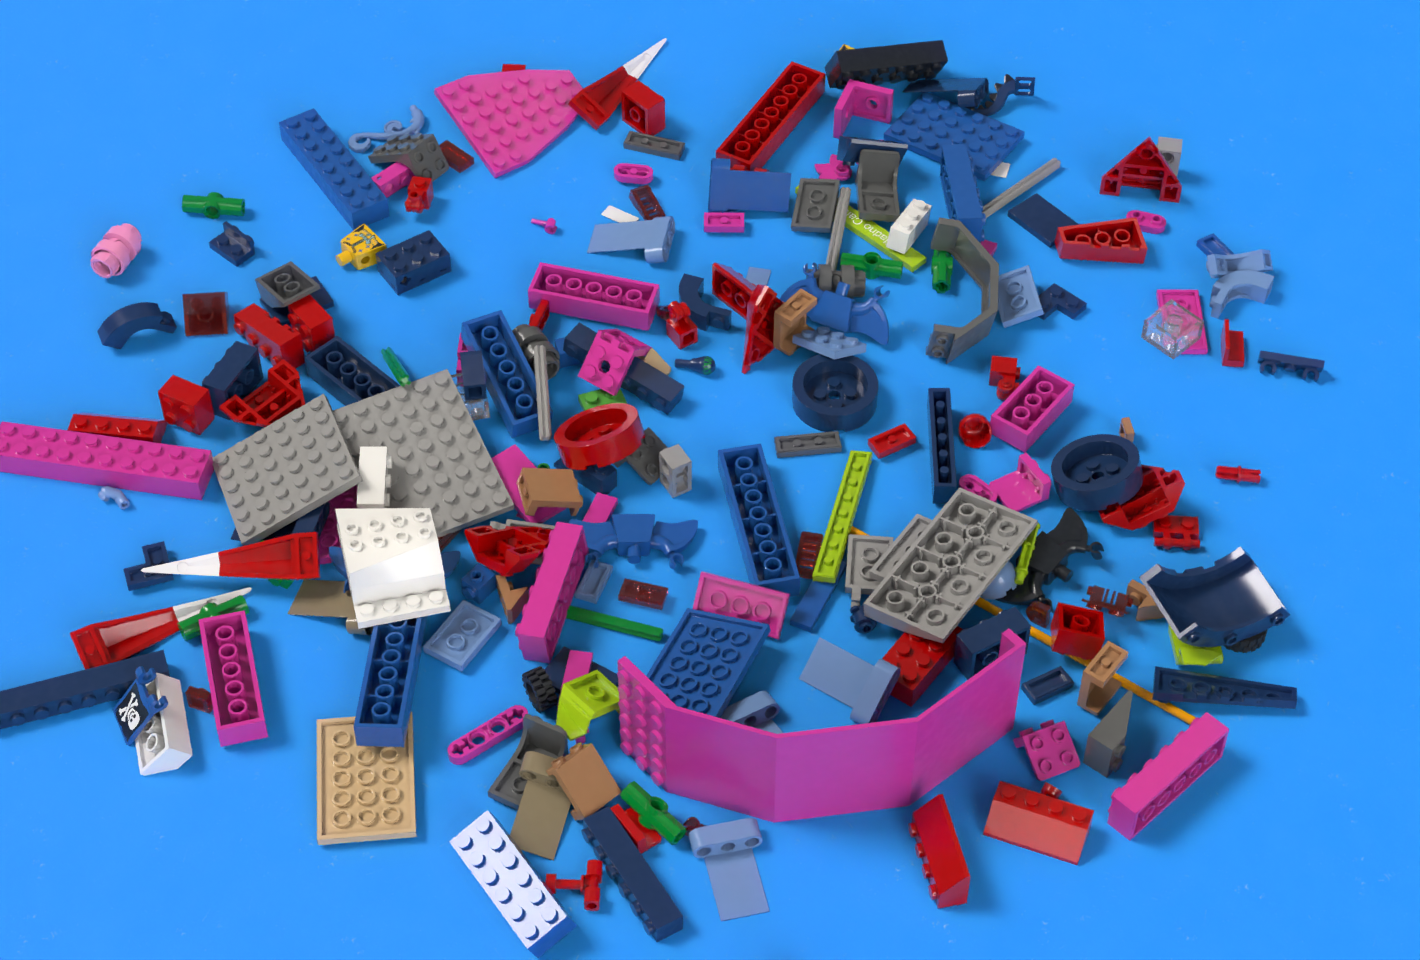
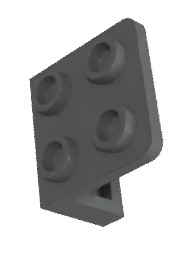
[613,427,668,485]

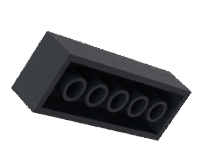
[824,40,948,89]

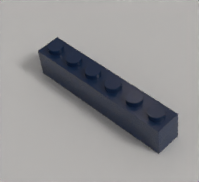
[563,322,684,415]
[927,388,957,504]
[581,806,683,942]

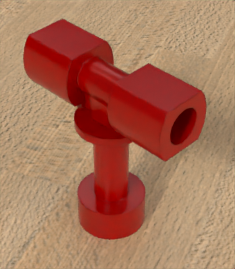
[545,860,603,911]

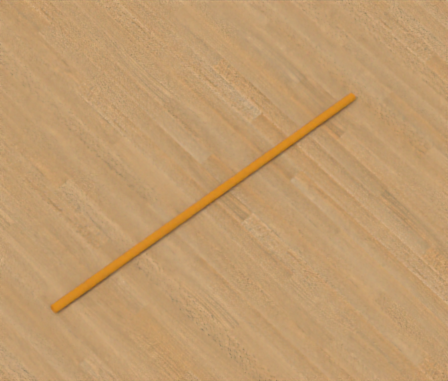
[850,526,1196,725]

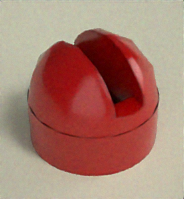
[1041,782,1062,799]

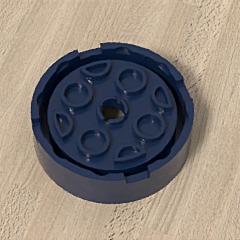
[792,354,878,432]
[1051,434,1143,511]

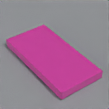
[1156,289,1208,354]
[491,444,566,524]
[693,571,790,639]

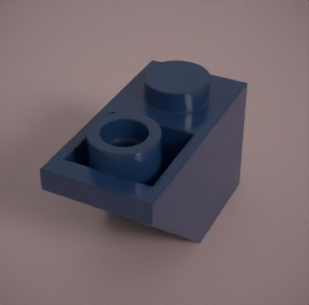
[460,350,487,401]

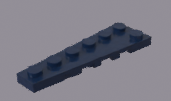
[1152,666,1297,709]

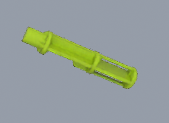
[1014,523,1040,585]

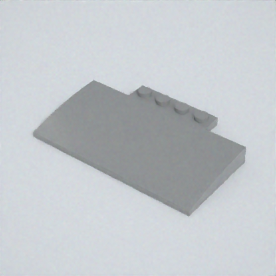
[863,487,1038,643]

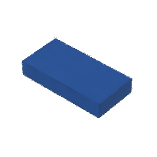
[1196,233,1234,256]

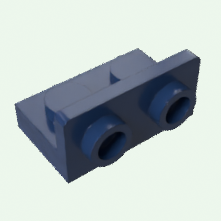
[209,221,255,267]

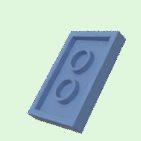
[998,265,1044,328]
[792,327,866,359]
[423,600,502,672]

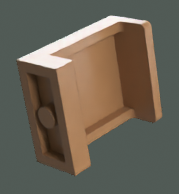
[773,289,818,356]
[516,468,583,516]
[1077,641,1129,716]
[546,742,621,820]

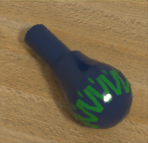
[675,356,716,375]

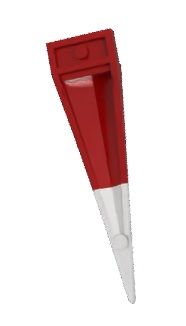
[568,38,667,130]
[141,532,320,580]
[70,587,252,670]

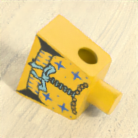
[336,224,387,270]

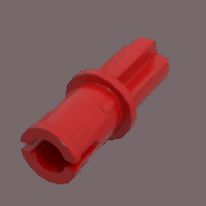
[1215,466,1261,484]

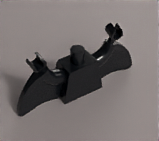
[995,508,1104,616]

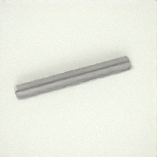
[534,345,552,441]

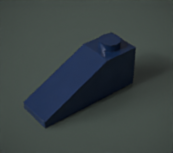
[554,458,617,495]

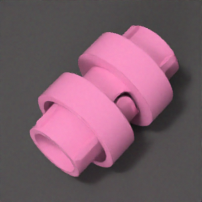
[90,223,142,278]

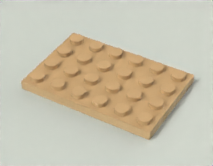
[317,712,417,845]

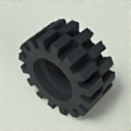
[522,666,558,713]

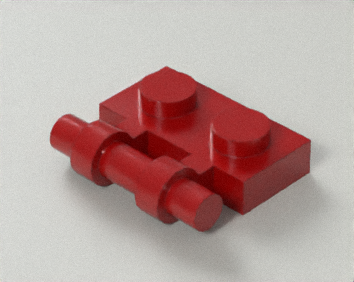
[1152,515,1200,550]

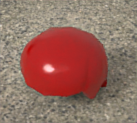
[958,413,992,449]

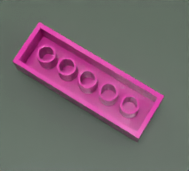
[528,262,660,331]
[515,522,589,664]
[198,610,268,747]
[1107,712,1229,841]

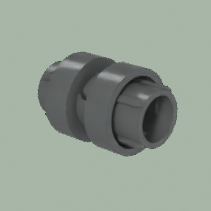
[806,264,866,299]
[512,324,560,380]

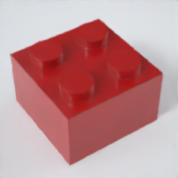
[621,80,665,136]
[288,294,335,353]
[158,375,215,435]
[1051,602,1105,660]

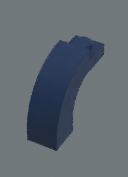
[679,273,732,331]
[97,302,177,349]

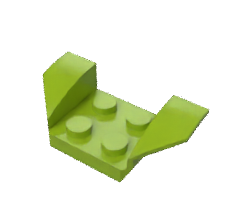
[1168,623,1224,666]
[556,670,620,741]

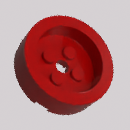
[554,403,646,470]

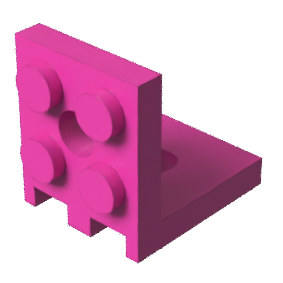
[833,79,894,139]
[578,329,652,396]

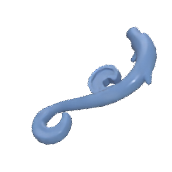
[348,105,425,153]

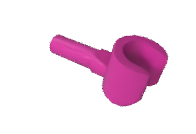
[531,218,557,234]

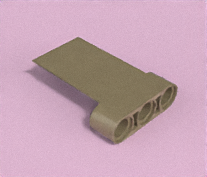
[288,579,373,635]
[510,751,571,860]

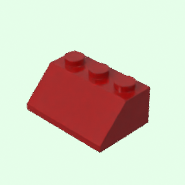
[712,262,757,320]

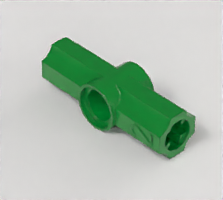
[182,192,245,219]
[931,249,953,293]
[840,252,903,279]
[177,595,250,641]
[620,781,687,845]

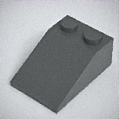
[255,261,321,308]
[1083,690,1133,778]

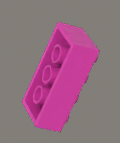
[990,365,1075,452]

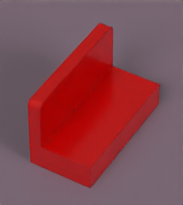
[1221,319,1244,367]
[610,804,661,854]

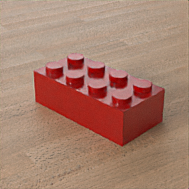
[882,626,963,707]

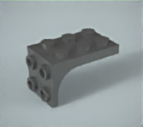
[368,133,449,182]
[855,149,900,222]
[488,714,568,810]

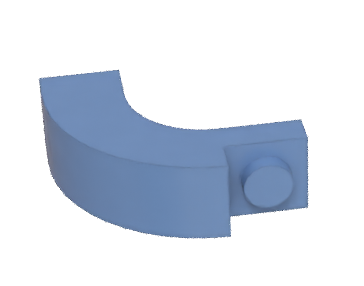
[1206,249,1273,279]
[1209,270,1274,319]

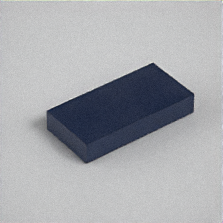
[1021,666,1074,705]

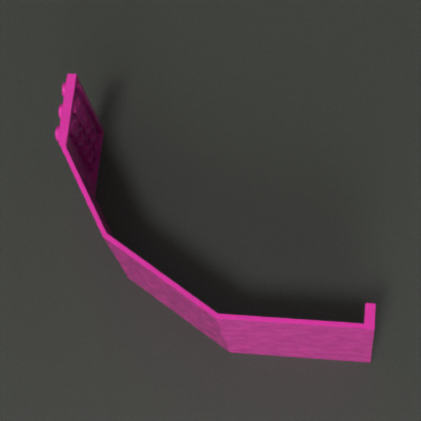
[617,628,1026,823]

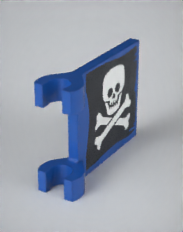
[113,666,168,745]

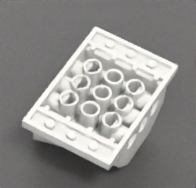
[335,508,451,629]

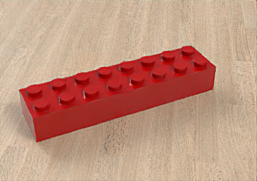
[716,61,826,171]

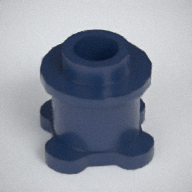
[850,605,877,634]

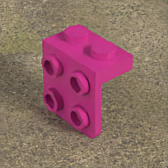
[989,453,1051,512]
[1013,719,1080,781]

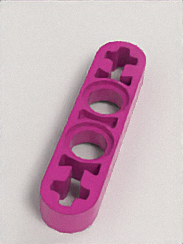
[448,705,528,765]

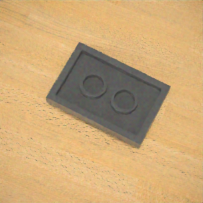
[791,178,841,233]

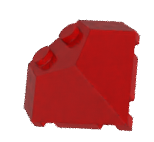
[1099,136,1182,203]
[742,284,785,374]
[219,359,305,427]
[1099,464,1185,530]
[464,526,554,577]

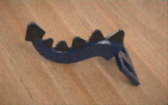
[965,74,1035,116]

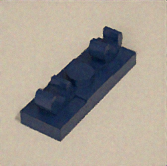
[1258,351,1325,382]

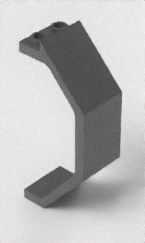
[926,217,999,364]

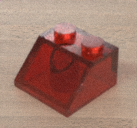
[182,292,229,336]

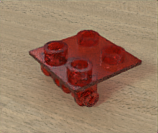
[1082,585,1134,617]

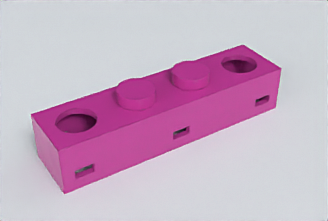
[371,162,415,198]

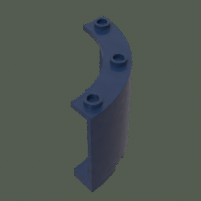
[1139,546,1290,647]

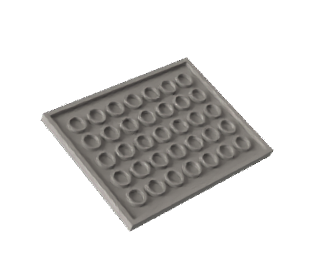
[333,369,514,538]

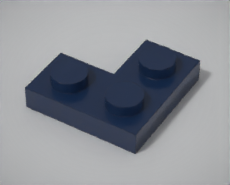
[1038,283,1087,320]
[124,541,174,591]

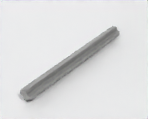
[982,158,1061,218]
[826,187,851,271]

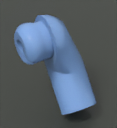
[98,486,130,509]

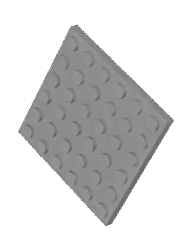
[212,394,363,546]

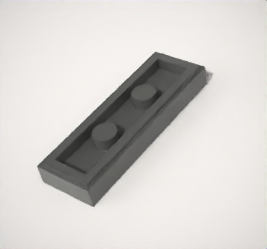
[623,131,685,160]
[774,431,842,458]

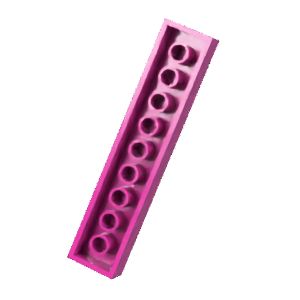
[0,421,214,500]

